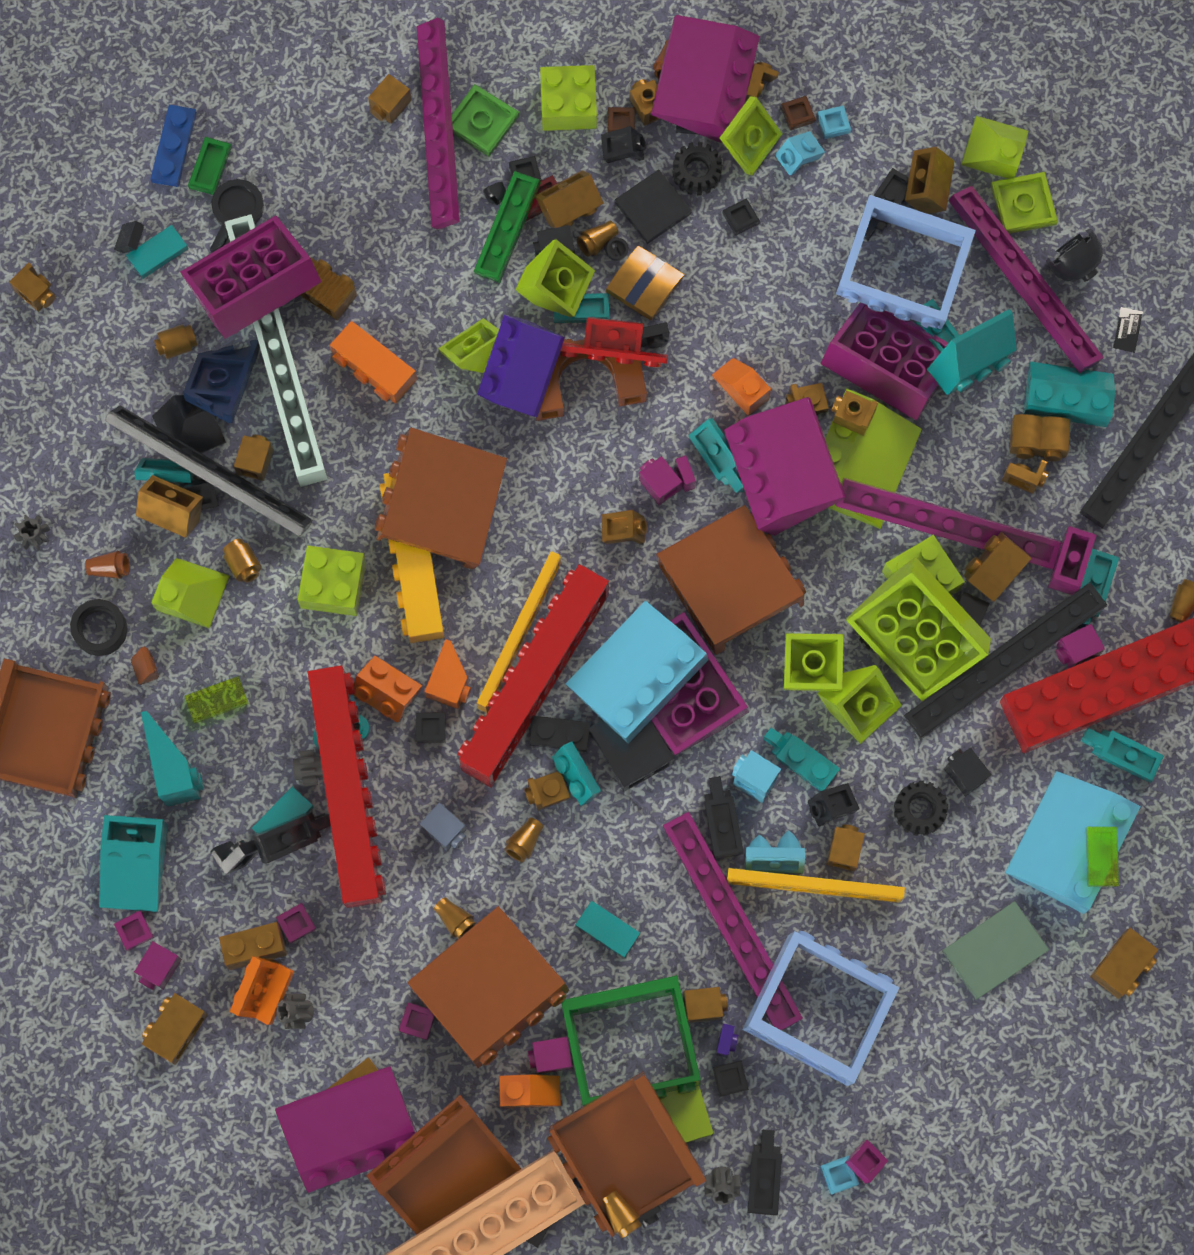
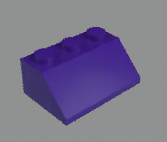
[477,315,565,417]

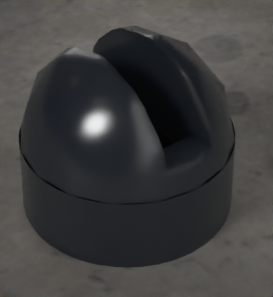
[483,182,506,205]
[605,237,629,261]

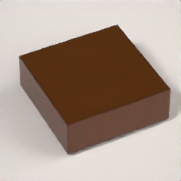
[780,96,816,131]
[608,107,635,132]

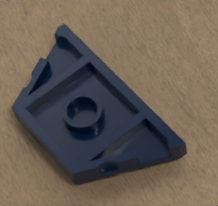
[183,340,260,423]

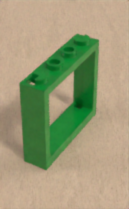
[561,975,701,1106]

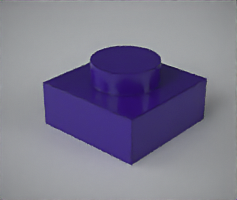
[716,1023,739,1058]

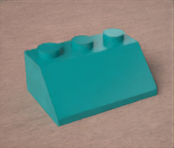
[927,309,1017,395]
[1023,361,1116,427]

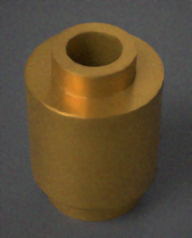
[154,324,198,359]
[223,539,262,583]

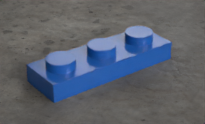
[151,104,197,187]

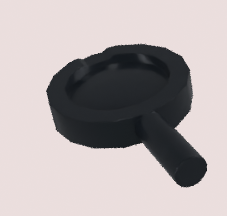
[210,179,264,252]

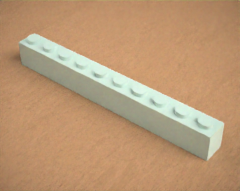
[225,214,328,487]

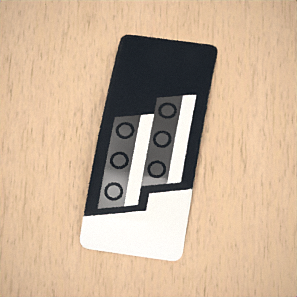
[1113,307,1143,353]

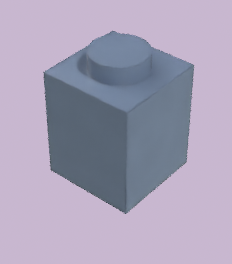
[420,802,466,851]

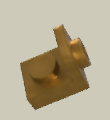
[745,62,779,102]
[785,383,829,414]
[1002,460,1049,494]
[602,510,648,544]
[524,771,570,811]

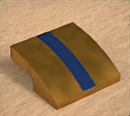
[605,246,684,321]

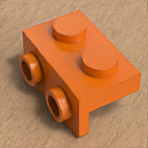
[354,655,422,723]
[230,956,294,1025]

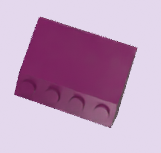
[651,15,760,143]
[180,216,322,339]
[820,302,948,421]
[724,397,846,536]
[652,612,749,756]
[275,1066,416,1193]

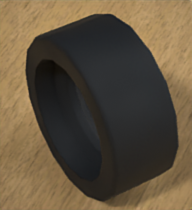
[70,599,128,656]

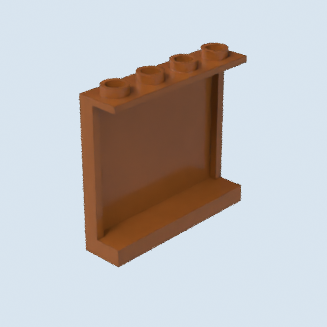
[374,427,507,569]
[656,505,806,655]
[0,658,111,798]
[407,906,569,1068]
[547,1071,706,1237]
[366,1095,521,1235]

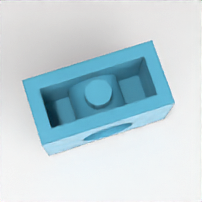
[731,750,781,803]

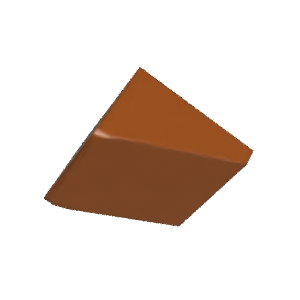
[131,646,159,685]

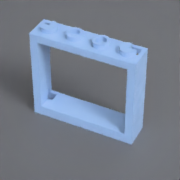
[836,195,975,329]
[742,931,899,1086]

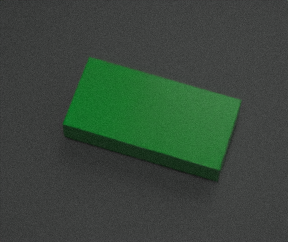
[188,137,232,195]

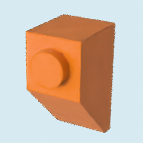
[712,358,771,416]
[424,639,471,709]
[499,1075,561,1109]

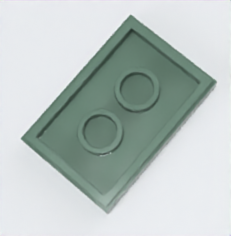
[942,901,1049,1000]

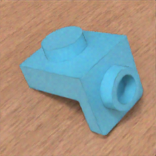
[776,131,825,175]

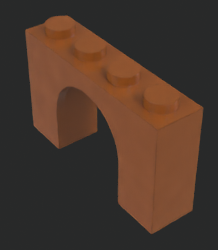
[536,338,647,421]

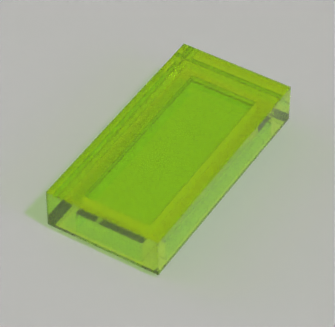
[184,676,249,724]
[1085,826,1119,887]

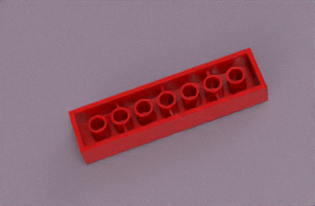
[457,564,609,788]
[1000,618,1194,754]
[307,665,386,908]

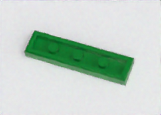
[473,171,541,283]

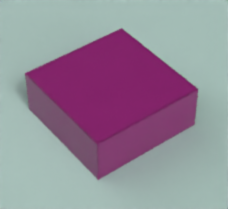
[675,455,696,492]
[276,903,317,944]
[114,910,154,951]
[399,1002,435,1040]
[845,1139,888,1184]

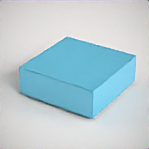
[817,105,851,139]
[820,1155,859,1195]

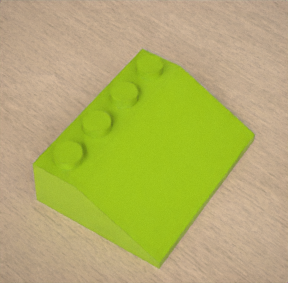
[825,388,922,529]
[846,557,991,701]

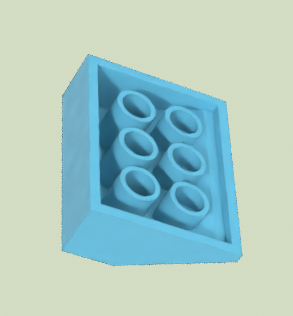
[566,600,709,744]
[1005,771,1141,914]

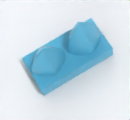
[745,830,805,874]

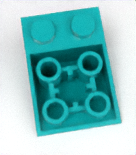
[99,815,168,912]

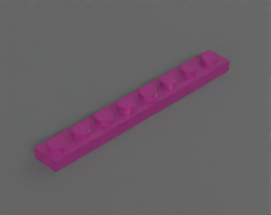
[417,17,460,229]
[948,186,1104,373]
[835,477,1062,569]
[663,811,803,1031]

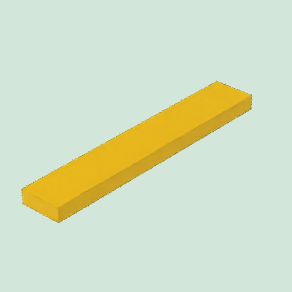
[477,551,561,713]
[726,868,905,903]

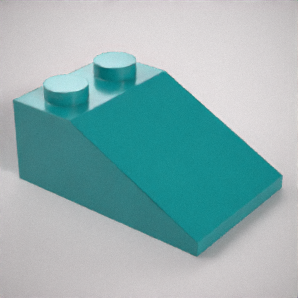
[141,711,204,807]

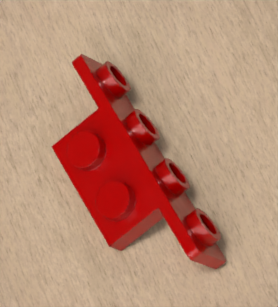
[560,317,668,367]

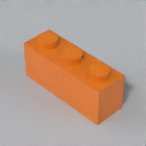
[330,320,417,404]

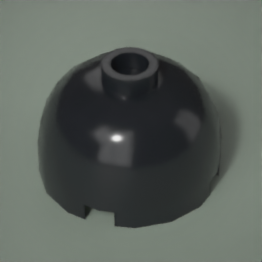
[1046,229,1103,282]

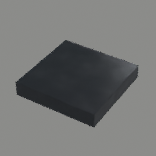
[615,169,692,244]

